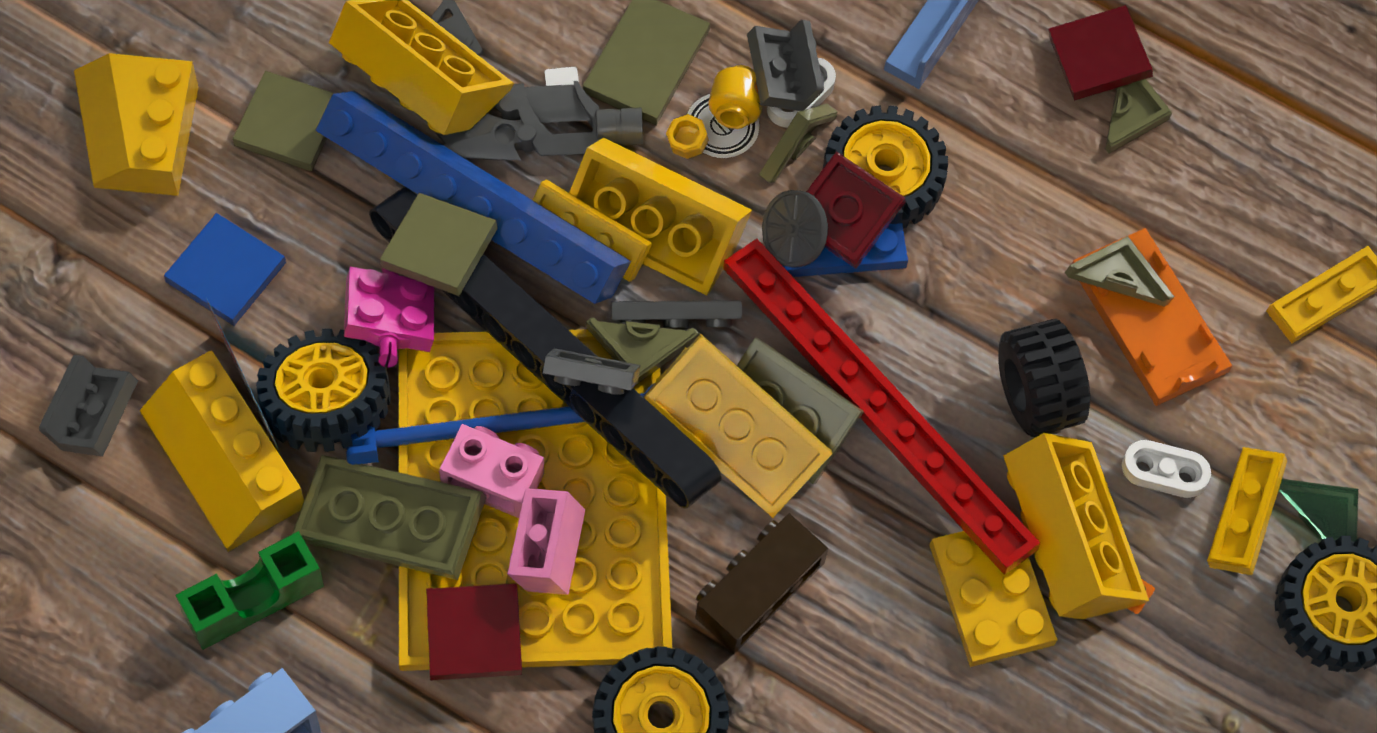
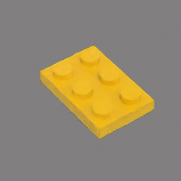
[929,531,1058,667]

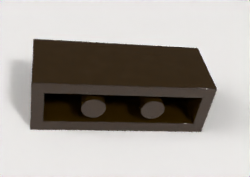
[695,513,828,654]

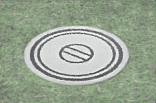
[687,94,759,158]

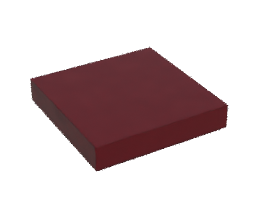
[1048,5,1153,101]
[806,151,906,269]
[426,583,522,681]

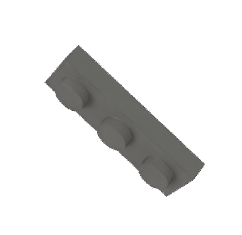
[611,300,742,328]

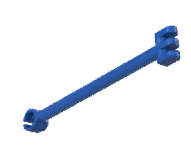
[346,383,655,465]

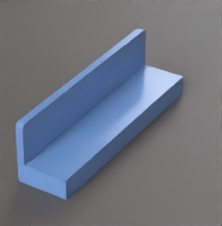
[884,0,979,89]

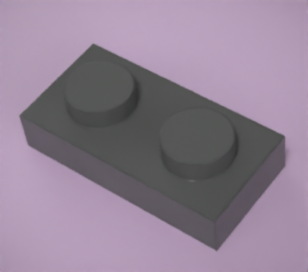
[543,348,640,394]

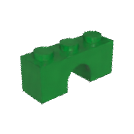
[175,531,324,650]

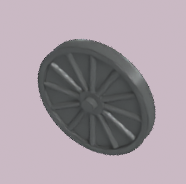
[762,190,828,267]

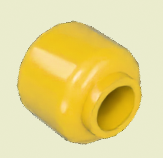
[709,65,763,129]

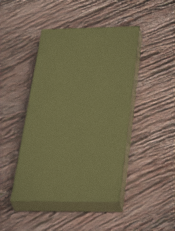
[292,455,487,580]

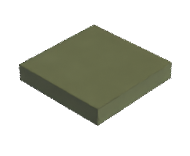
[233,71,335,172]
[380,193,497,296]

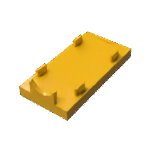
[644,334,833,518]

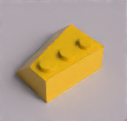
[74,53,199,196]

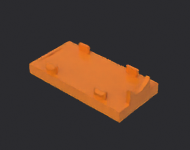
[1072,228,1232,406]

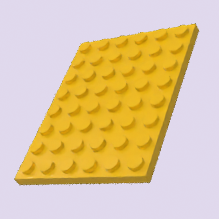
[399,329,672,671]

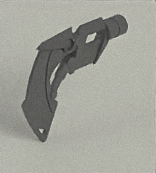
[431,0,643,161]

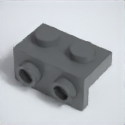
[747,20,824,111]
[39,355,138,457]

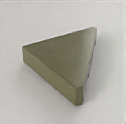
[1105,79,1172,154]
[759,104,838,183]
[1065,236,1174,307]
[586,317,699,385]

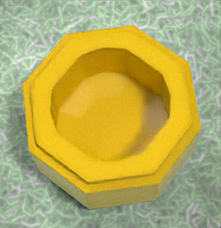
[666,114,709,159]

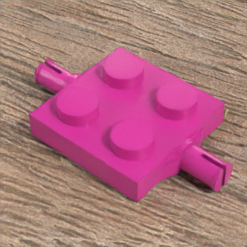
[344,267,434,368]

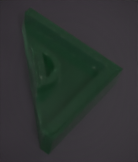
[1278,479,1359,542]

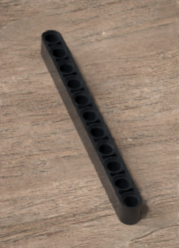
[369,186,722,509]

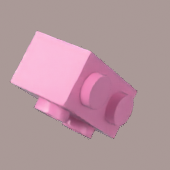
[439,424,544,518]
[508,488,585,595]

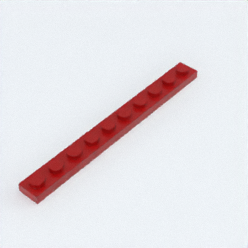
[723,238,1040,575]

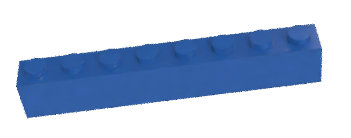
[315,91,631,304]

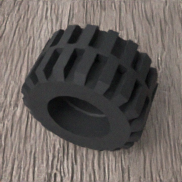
[998,319,1090,437]

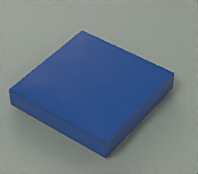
[164,213,286,326]

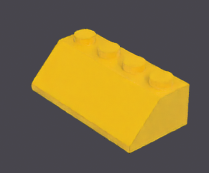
[329,0,514,135]
[569,137,752,296]
[140,350,304,552]
[1003,433,1149,619]

